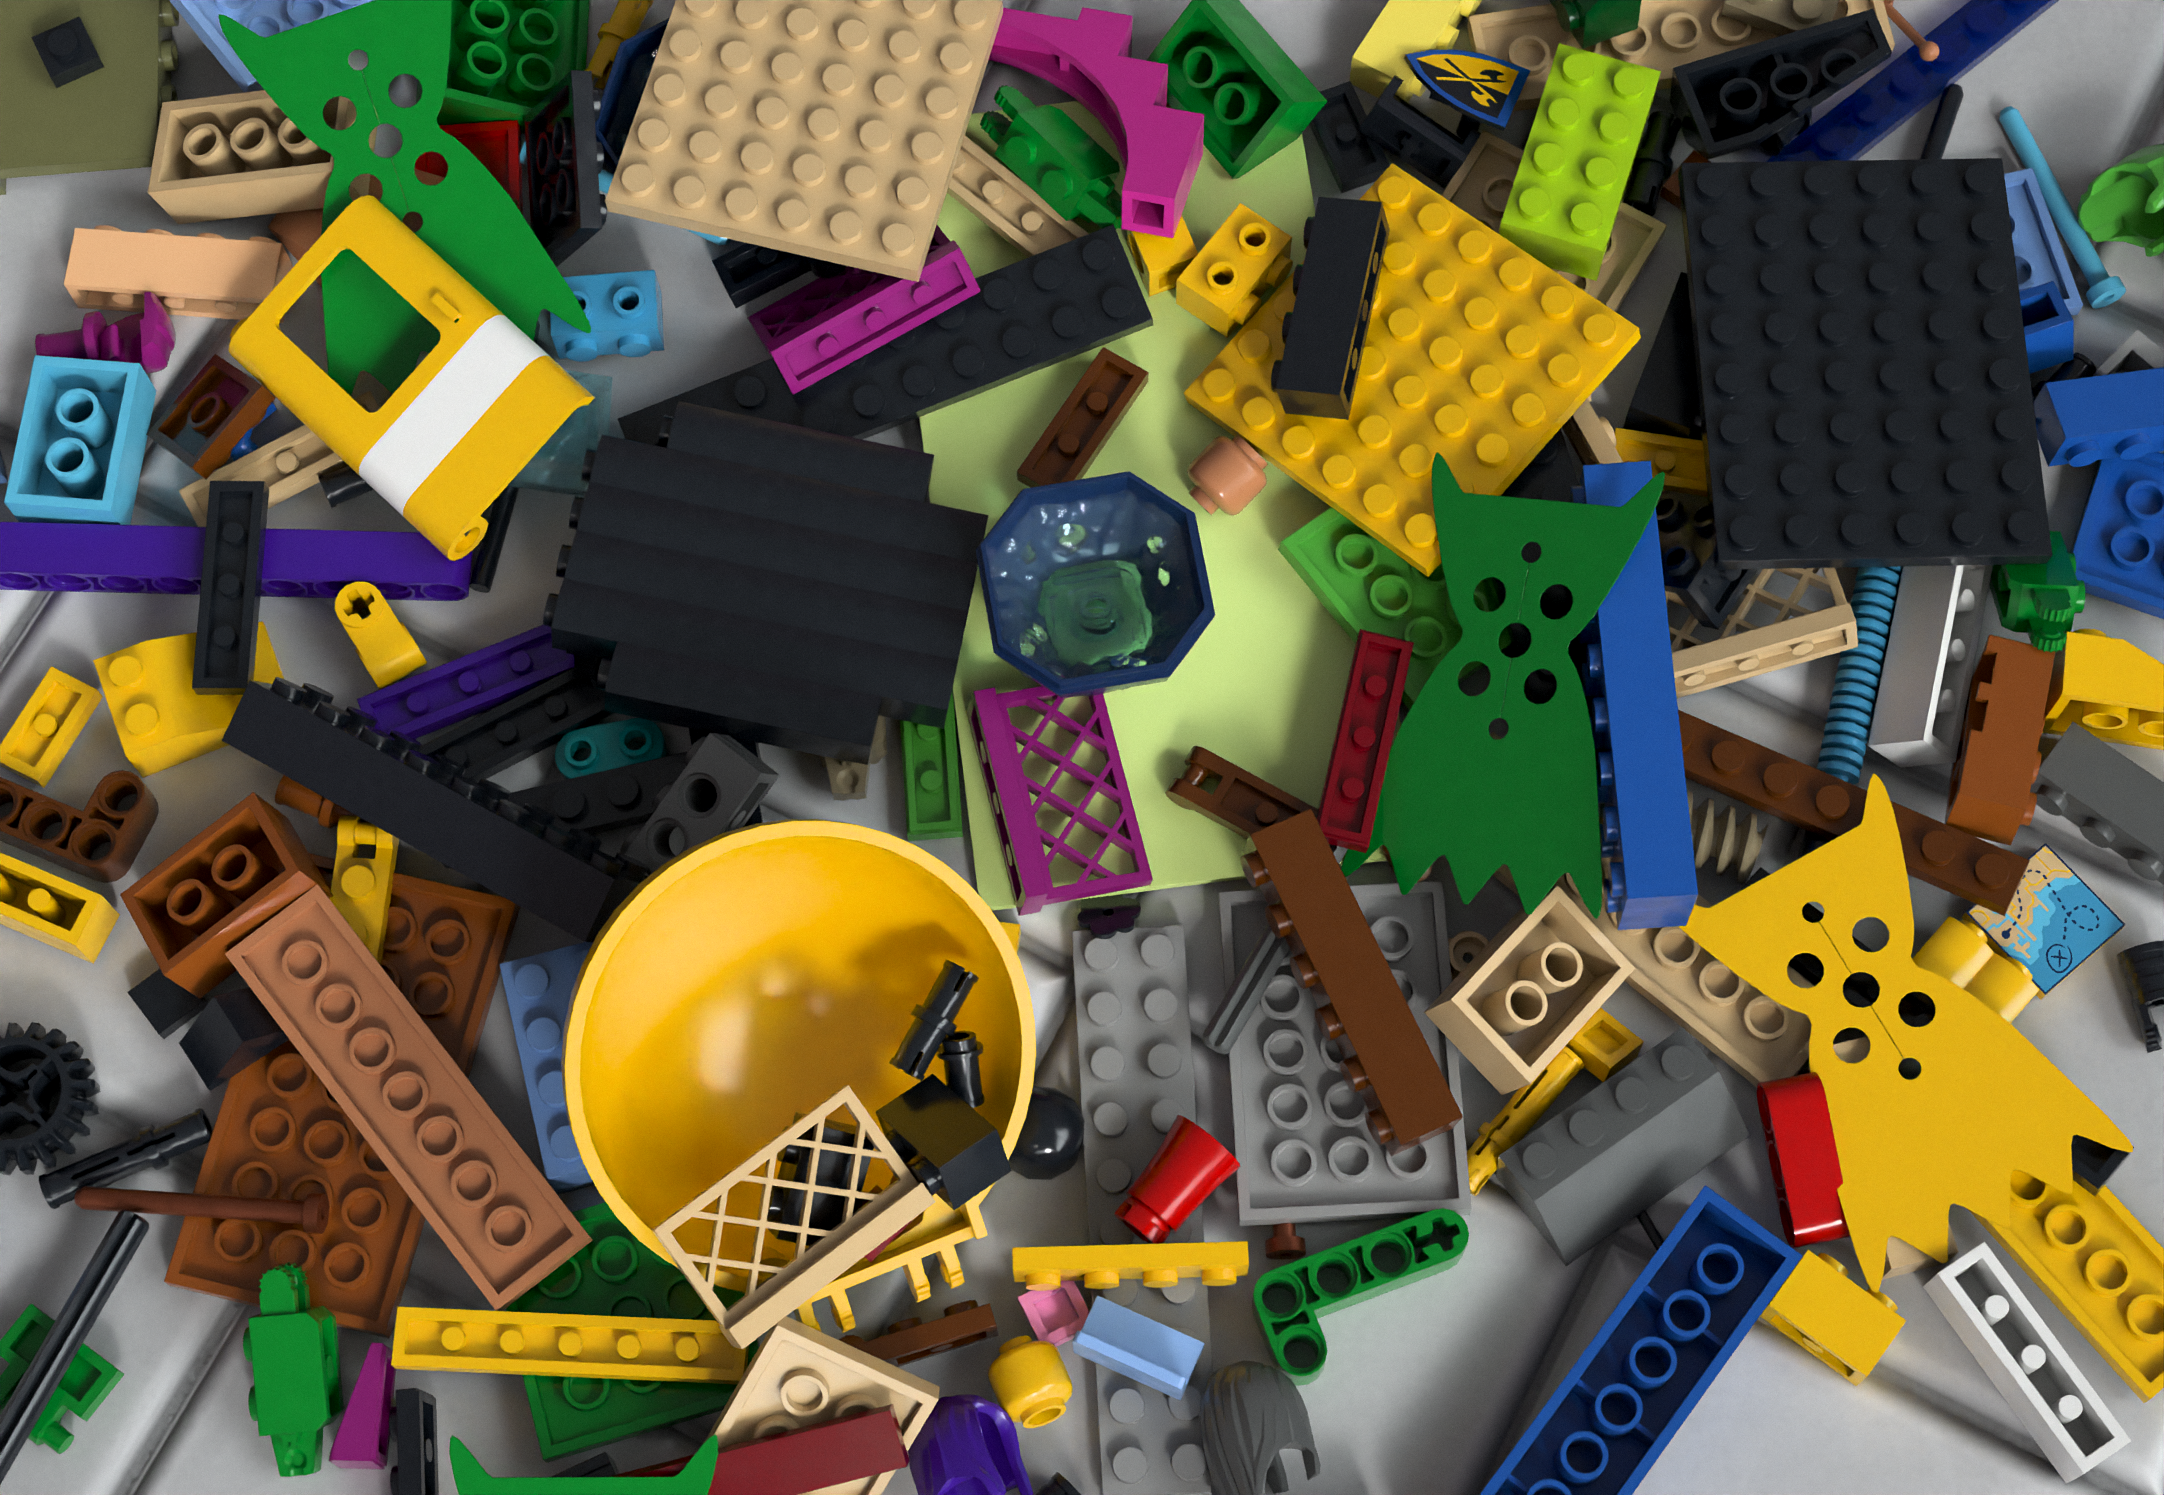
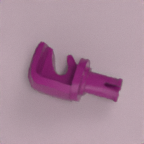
[35,292,176,374]

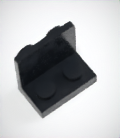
[1656,490,1758,630]

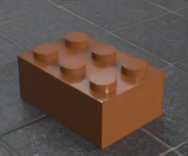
[120,792,333,999]

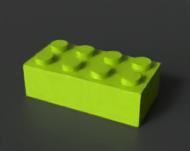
[1499,43,1661,281]

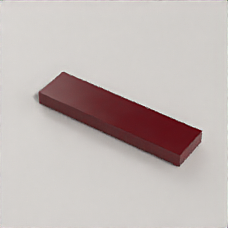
[1316,629,1414,853]

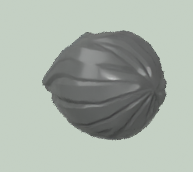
[1200,1361,1321,1495]

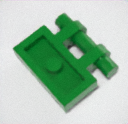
[0,1303,124,1454]

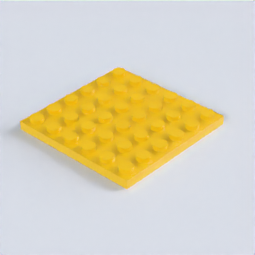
[1184,163,1641,577]

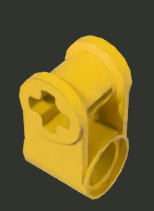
[335,582,427,690]

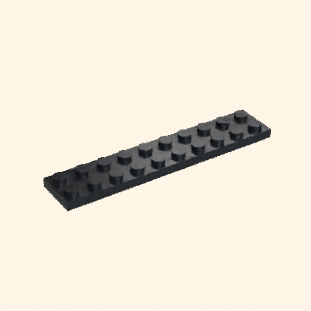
[618,224,1153,446]

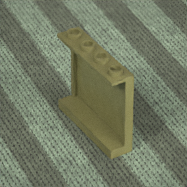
[0,0,179,195]

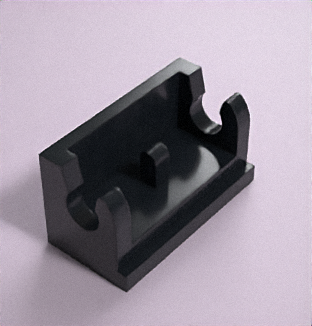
[1358,75,1481,188]

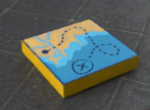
[1961,843,2126,1000]

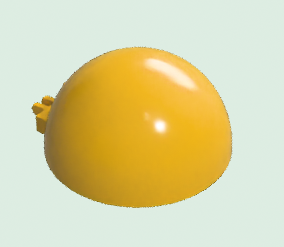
[561,819,1036,1333]

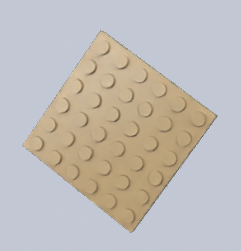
[605,0,1003,282]

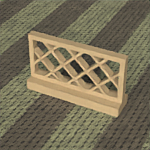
[1665,568,1858,698]
[651,1085,936,1349]

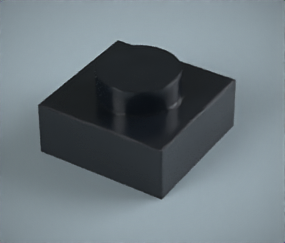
[31,17,104,88]

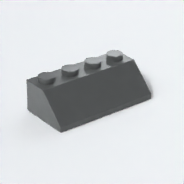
[1496,1027,1750,1266]

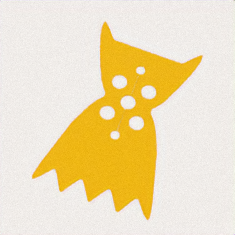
[1678,773,2133,1293]

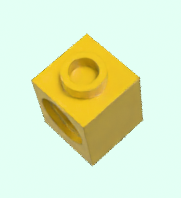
[1127,215,1198,297]

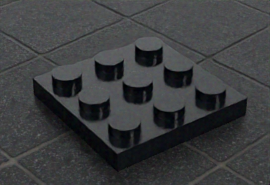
[524,70,607,267]

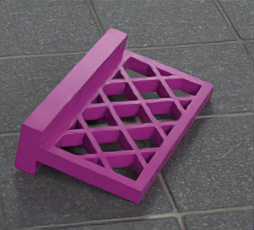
[747,225,981,395]
[967,686,1153,916]

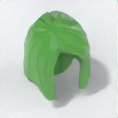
[2077,143,2164,257]

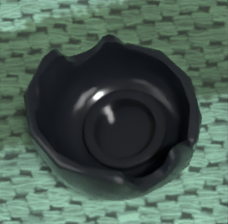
[1008,1086,1085,1180]

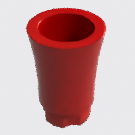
[1114,1115,1241,1244]

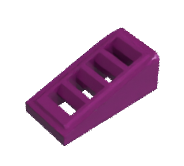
[329,1343,396,1470]

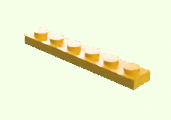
[391,1306,749,1384]

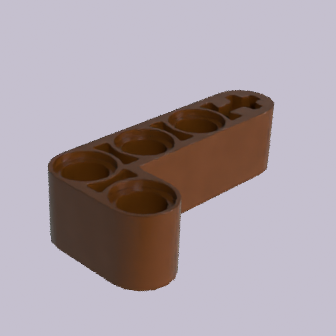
[0,770,159,883]

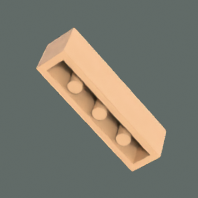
[64,225,293,323]

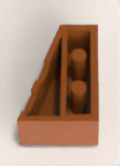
[1944,634,2056,846]

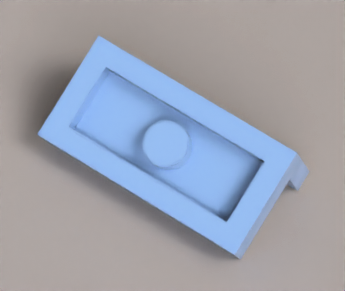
[1072,1295,1205,1401]

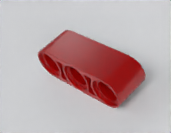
[1756,1072,1850,1248]

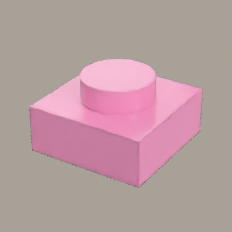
[1017,1281,1089,1347]

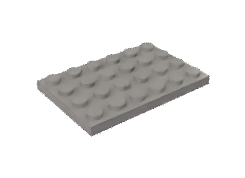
[1219,881,1472,1226]

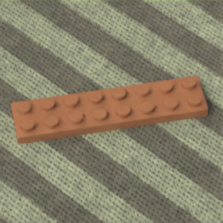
[225,884,593,1311]

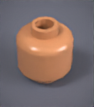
[1187,435,1268,516]

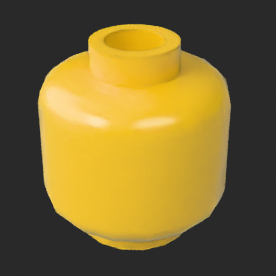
[988,1335,1073,1428]

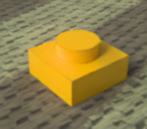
[1565,1007,1644,1082]

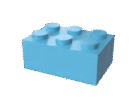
[4,355,156,525]

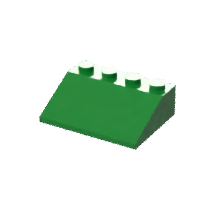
[416,0,590,133]

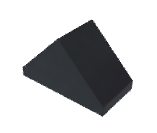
[179,987,289,1091]

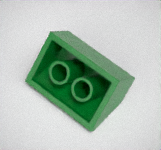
[1146,0,1327,179]

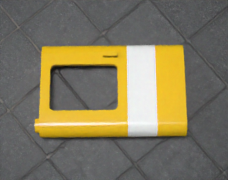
[229,195,595,561]

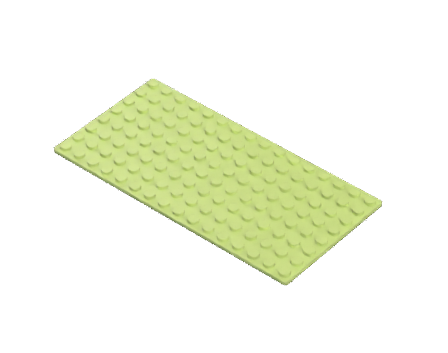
[919,101,1401,911]

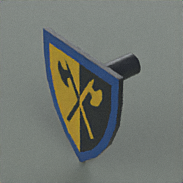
[1404,50,1530,139]

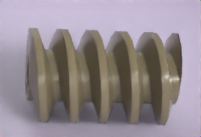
[1687,790,1768,884]

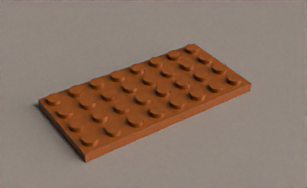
[164,853,520,1339]

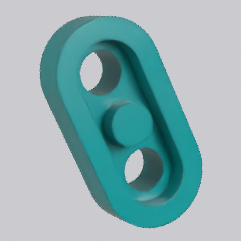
[555,718,667,780]

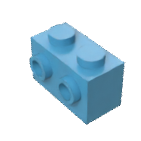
[550,270,664,362]

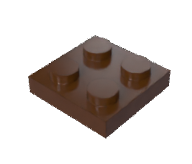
[146,354,276,480]

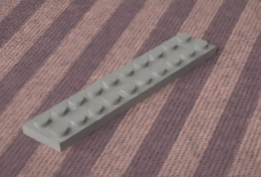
[1072,925,1213,1495]

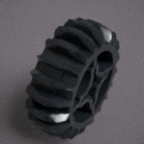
[0,1022,101,1175]

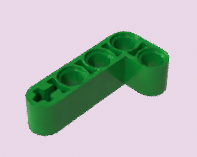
[1252,1208,1469,1386]

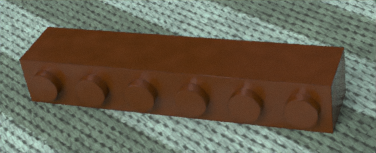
[1240,809,1463,1156]

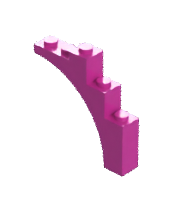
[988,7,1204,238]

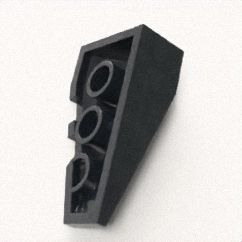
[1670,9,1892,160]

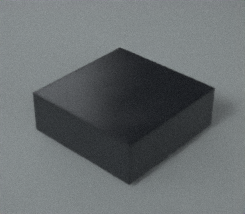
[127,968,208,1039]

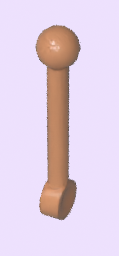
[1883,0,1940,62]

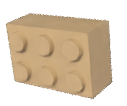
[1424,885,1635,1095]

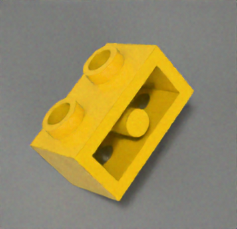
[1176,203,1293,337]

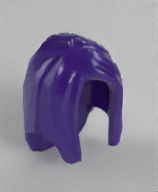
[908,1394,1034,1495]

